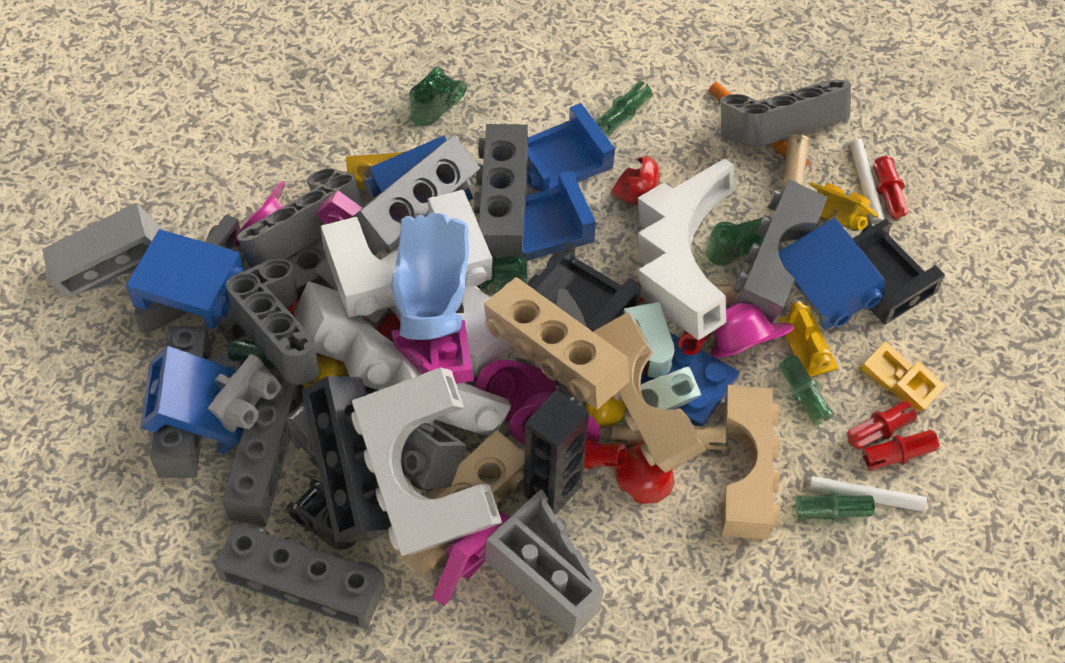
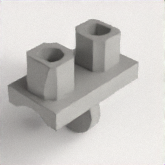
[208,354,281,432]

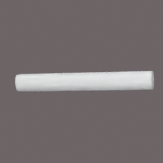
[849,139,885,224]
[809,476,927,512]

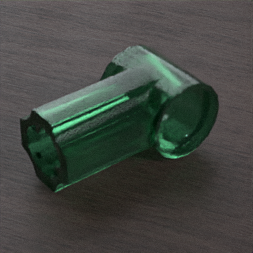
[705,217,763,266]

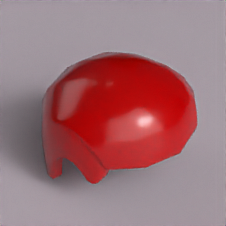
[611,155,660,205]
[615,444,675,504]

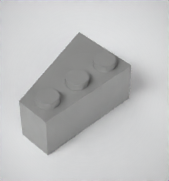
[42,203,164,297]
[485,489,604,638]

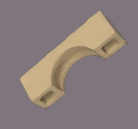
[593,312,706,473]
[721,385,780,540]

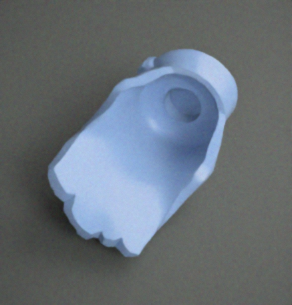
[391,213,469,340]

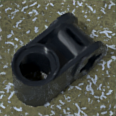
[286,479,357,550]

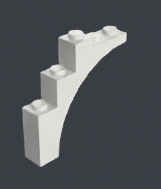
[638,159,735,340]
[294,281,511,436]

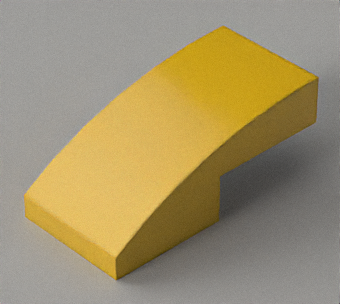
[858,341,946,412]

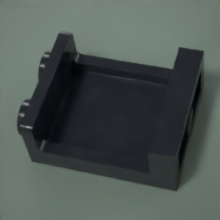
[852,218,945,325]
[527,243,641,332]

